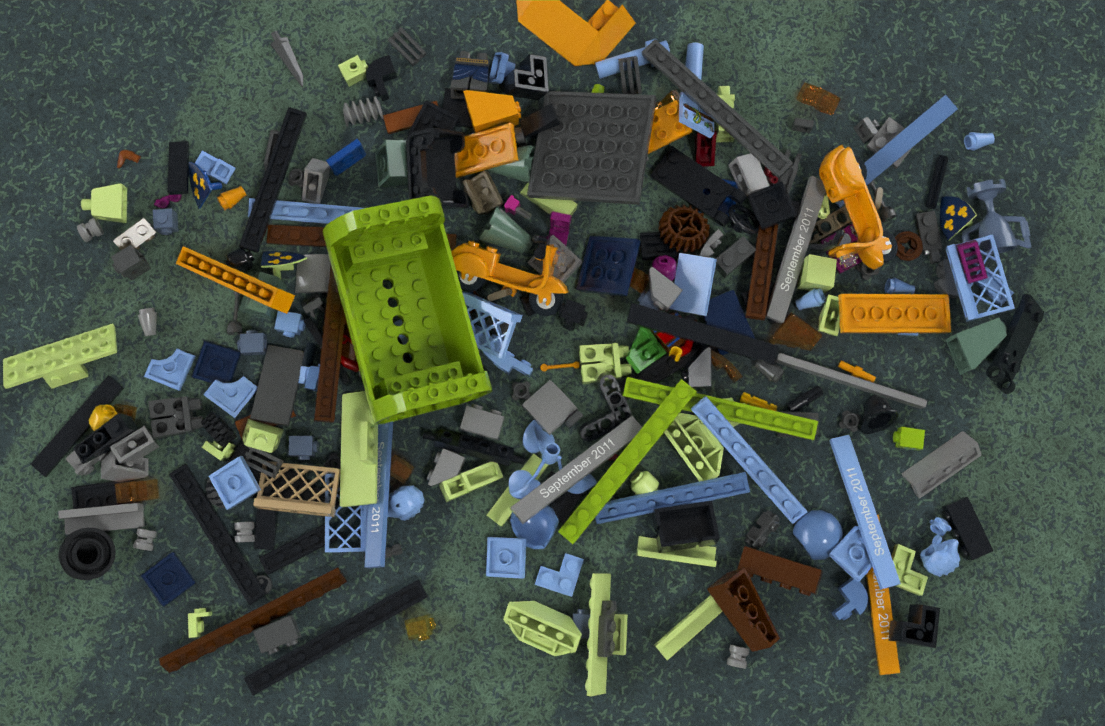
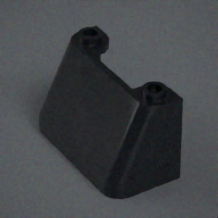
[406,128,469,209]

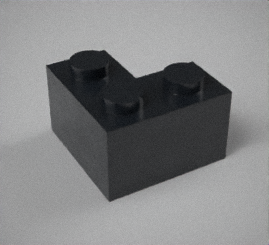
[504,54,549,100]
[888,604,940,648]

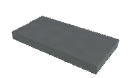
[250,345,304,426]

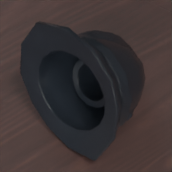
[860,395,898,434]

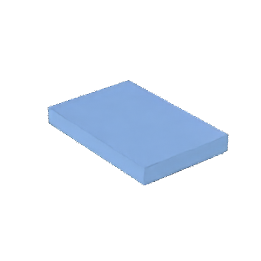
[670,253,717,316]

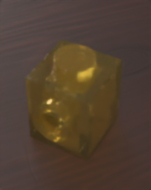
[404,614,436,642]

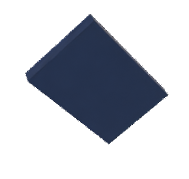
[702,290,755,357]

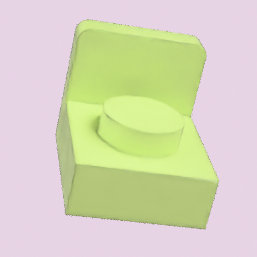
[202,441,236,461]
[188,608,212,638]

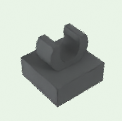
[854,117,880,143]
[301,293,324,318]

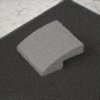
[527,235,583,283]
[295,254,330,294]
[522,380,578,435]

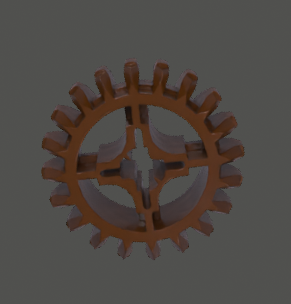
[658,203,710,253]

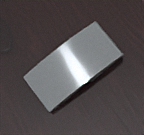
[699,229,723,258]

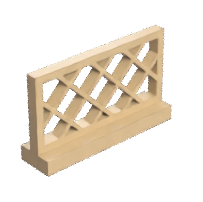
[253,461,340,517]

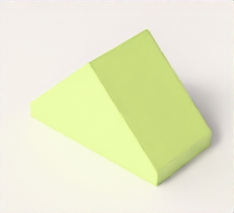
[818,294,840,336]

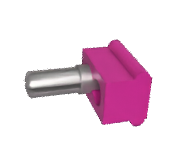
[504,195,532,220]

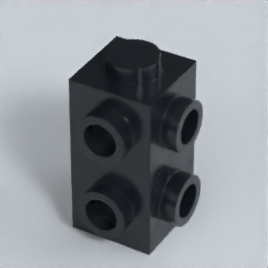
[558,299,588,331]

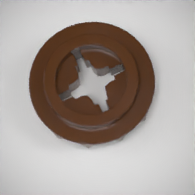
[895,231,923,261]

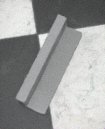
[902,431,981,499]
[58,503,145,535]

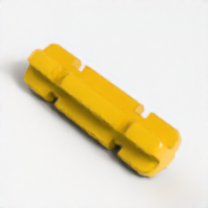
[740,392,777,411]

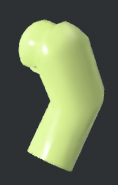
[818,195,830,219]

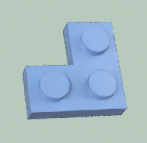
[535,553,584,597]

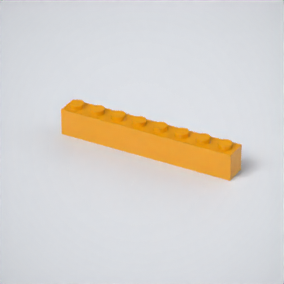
[175,246,295,314]

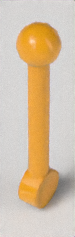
[540,361,580,372]

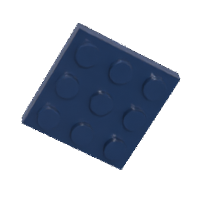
[576,236,641,296]

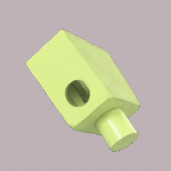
[81,184,127,223]
[242,419,284,453]

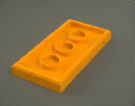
[455,123,518,178]

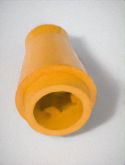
[217,186,247,210]

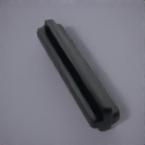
[925,155,948,209]

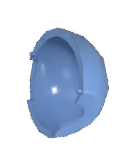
[510,505,559,549]
[793,510,843,560]

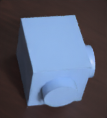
[274,311,306,338]

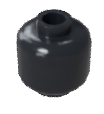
[225,247,255,273]

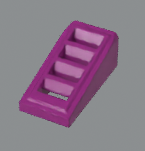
[956,240,988,284]

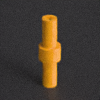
[838,360,876,383]

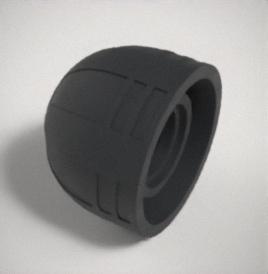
[58,527,116,580]

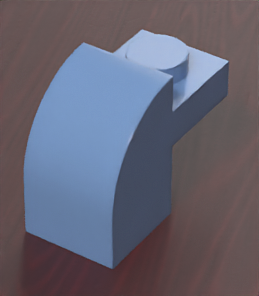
[831,578,868,620]

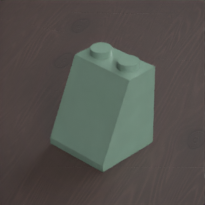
[375,140,408,188]
[239,272,287,322]
[946,318,1007,375]

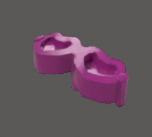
[154,194,182,209]

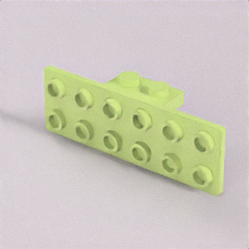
[3,324,117,389]
[340,391,378,507]
[585,573,628,696]

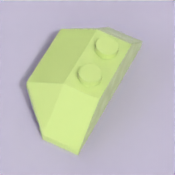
[664,413,724,482]
[503,601,582,656]

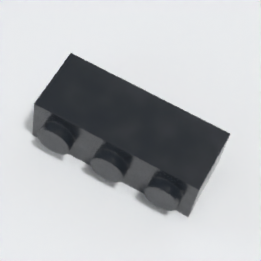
[941,497,993,560]

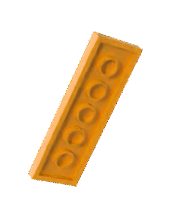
[838,294,951,333]

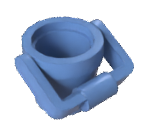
[488,52,516,84]

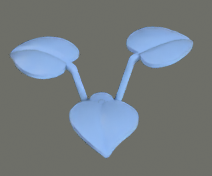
[508,420,597,500]

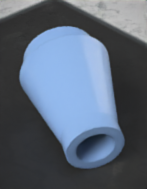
[964,132,995,151]
[795,288,826,310]

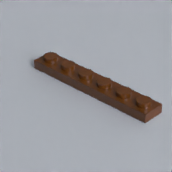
[745,224,778,321]

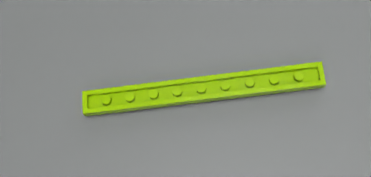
[623,377,818,440]
[558,379,697,544]

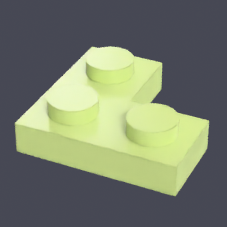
[891,544,928,596]

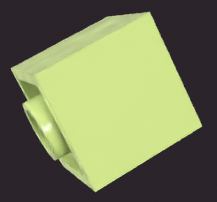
[797,254,837,293]

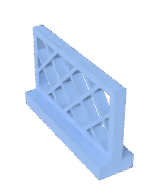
[945,234,1015,322]
[462,290,523,359]
[325,474,368,553]

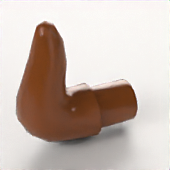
[117,150,141,168]

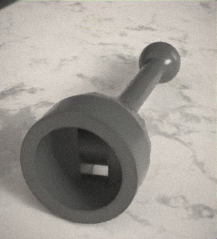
[868,180,897,222]
[227,291,243,335]

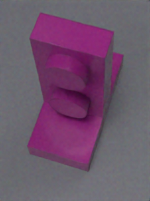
[549,212,572,246]

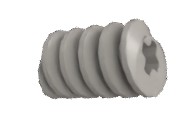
[343,96,384,127]

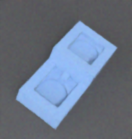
[195,150,236,185]

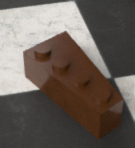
[738,546,823,596]
[707,567,780,652]

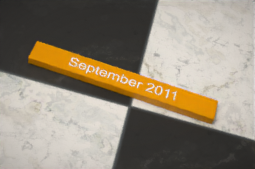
[866,515,900,675]

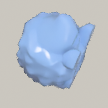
[388,485,425,521]
[920,535,960,577]

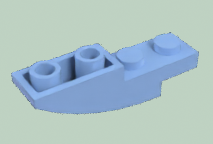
[474,325,533,377]

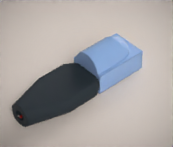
[298,342,315,385]

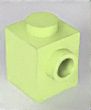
[338,55,368,87]

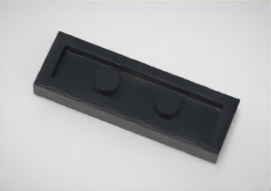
[167,141,189,195]

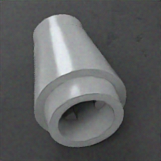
[137,308,157,336]

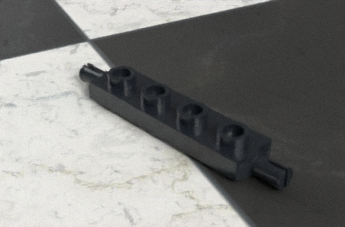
[423,428,526,466]

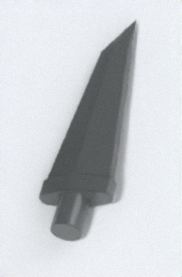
[270,31,304,88]

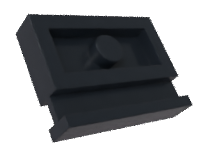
[640,232,680,260]

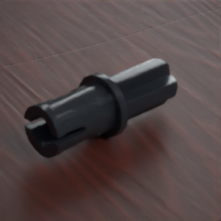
[786,386,824,412]

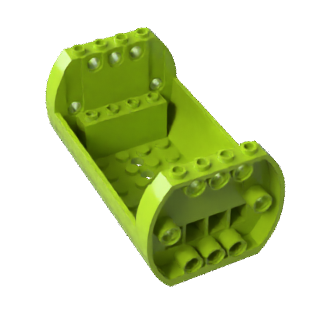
[323,196,493,425]

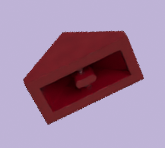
[695,131,717,167]

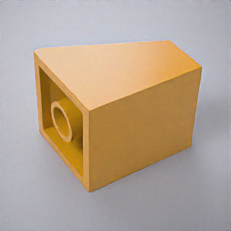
[463,90,521,133]

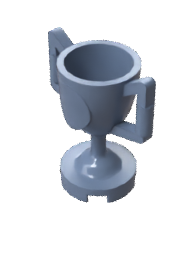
[961,179,1032,259]

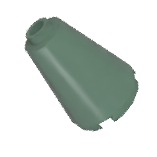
[487,145,536,183]
[478,206,533,253]

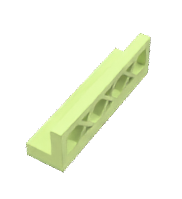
[487,453,549,527]
[636,536,717,567]
[654,595,722,660]

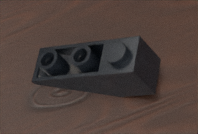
[73,413,138,464]

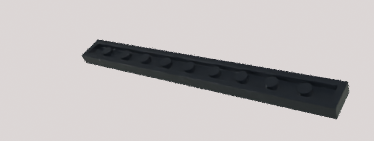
[244,579,428,696]

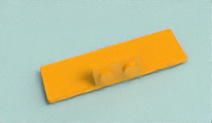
[648,100,692,154]

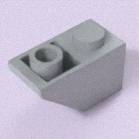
[427,449,466,487]

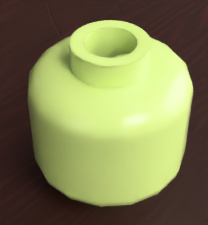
[630,471,659,495]

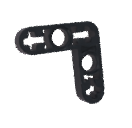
[579,372,632,442]

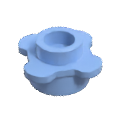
[930,517,952,536]

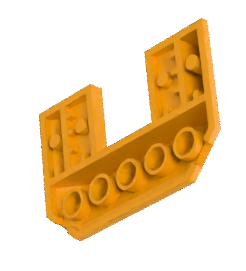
[516,0,636,66]

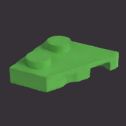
[626,327,666,374]

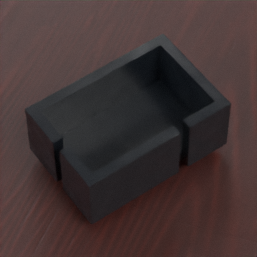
[652,501,720,553]

